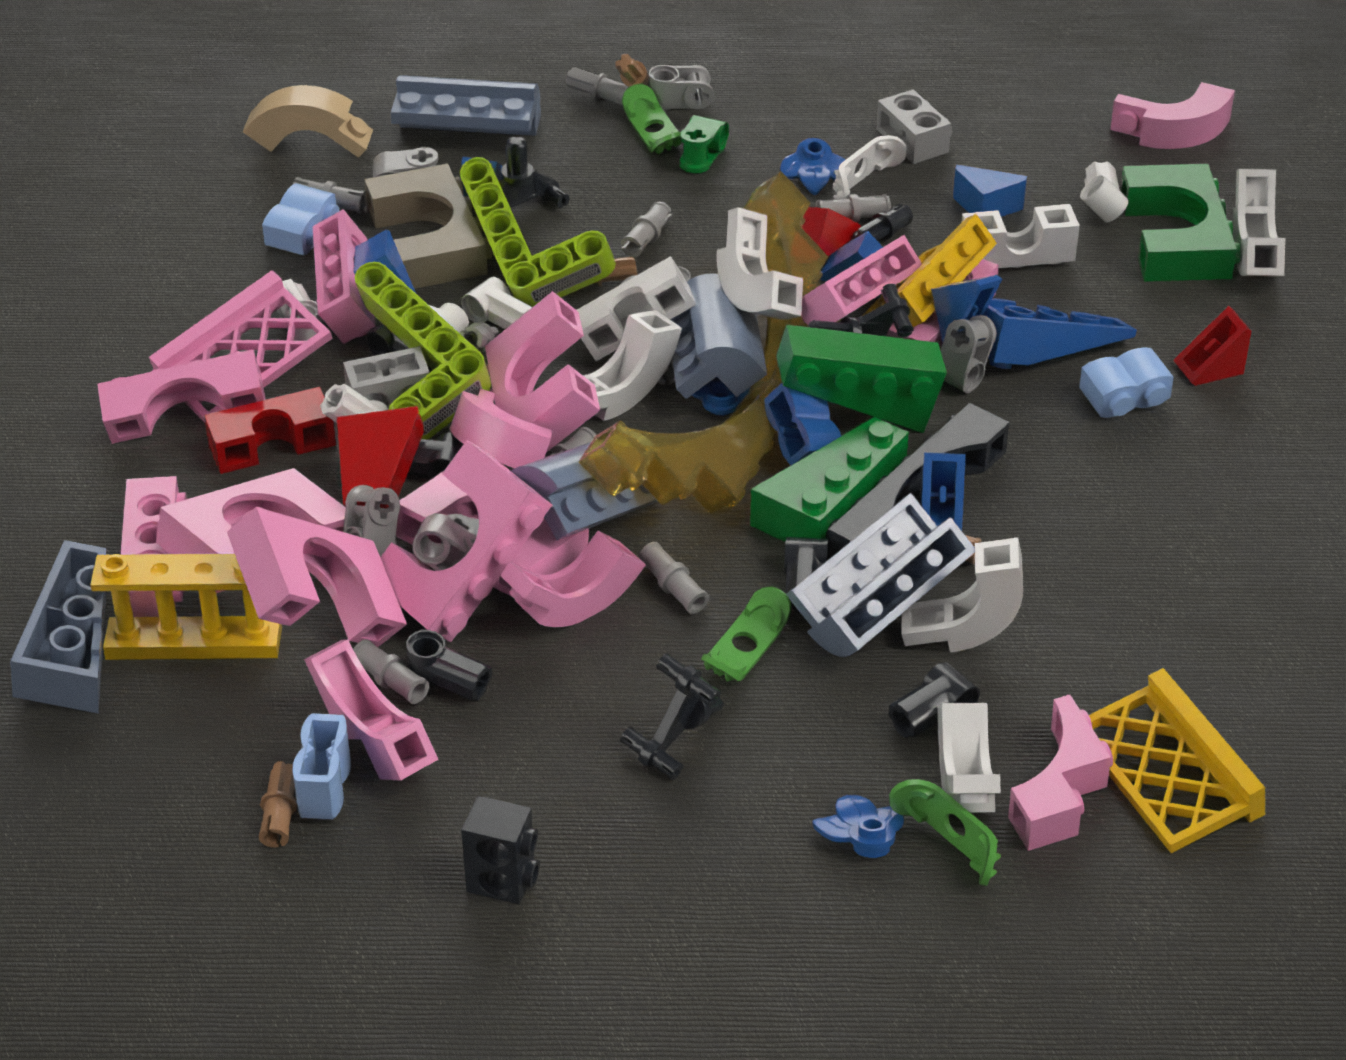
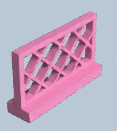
[149,270,332,423]

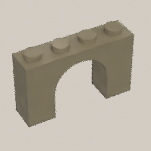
[364,163,492,289]

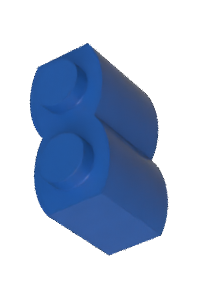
[764,383,841,465]

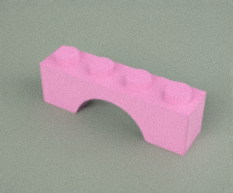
[97,349,266,444]

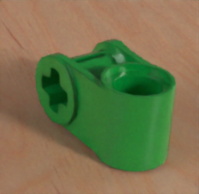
[679,115,729,173]

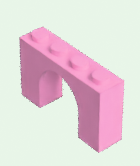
[485,291,600,453]
[380,440,552,642]
[156,468,346,593]
[396,471,589,597]
[227,507,407,647]

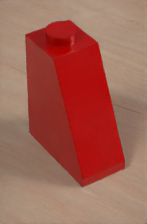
[337,406,424,509]

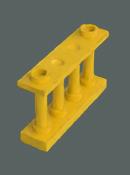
[90,554,282,660]

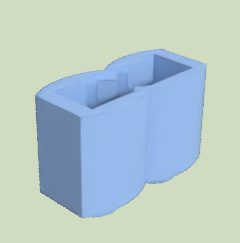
[262,183,339,255]
[1079,347,1174,418]
[292,713,351,820]

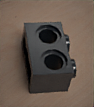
[461,796,540,905]

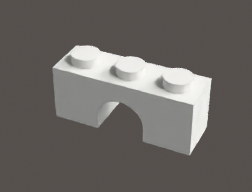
[961,204,1080,268]
[577,256,696,361]

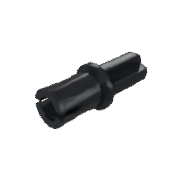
[853,203,913,241]

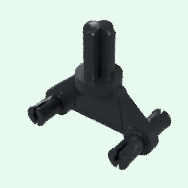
[470,137,570,211]
[808,283,914,337]
[620,653,724,780]

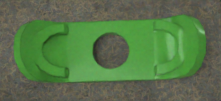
[622,84,681,154]
[701,586,792,682]
[889,779,1001,886]

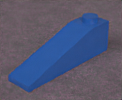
[978,298,1137,369]

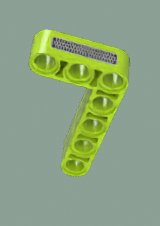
[460,157,616,307]
[355,262,491,440]

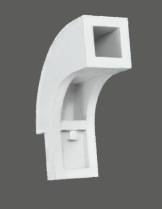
[1233,169,1285,277]
[717,207,803,320]
[583,310,682,421]
[902,538,1023,653]
[938,703,1001,812]

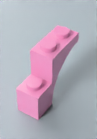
[304,639,439,780]
[1008,695,1113,851]

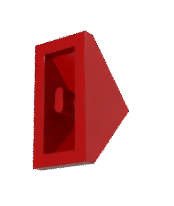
[788,207,861,264]
[1174,306,1252,386]

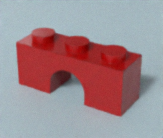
[204,387,336,474]

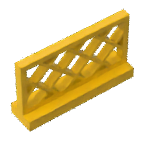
[862,214,997,327]
[1089,668,1265,853]

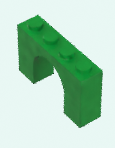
[1120,164,1241,282]

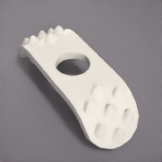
[833,135,906,199]

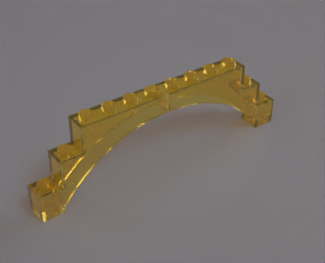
[579,171,841,514]

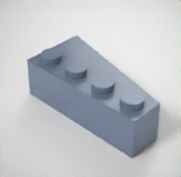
[10,540,106,714]

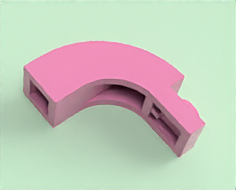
[1110,82,1235,149]
[450,388,552,468]
[500,531,646,627]

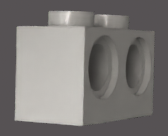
[876,89,952,164]
[343,346,430,409]

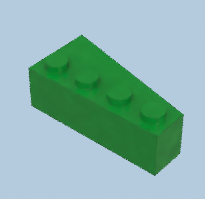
[776,325,947,433]
[750,417,909,542]

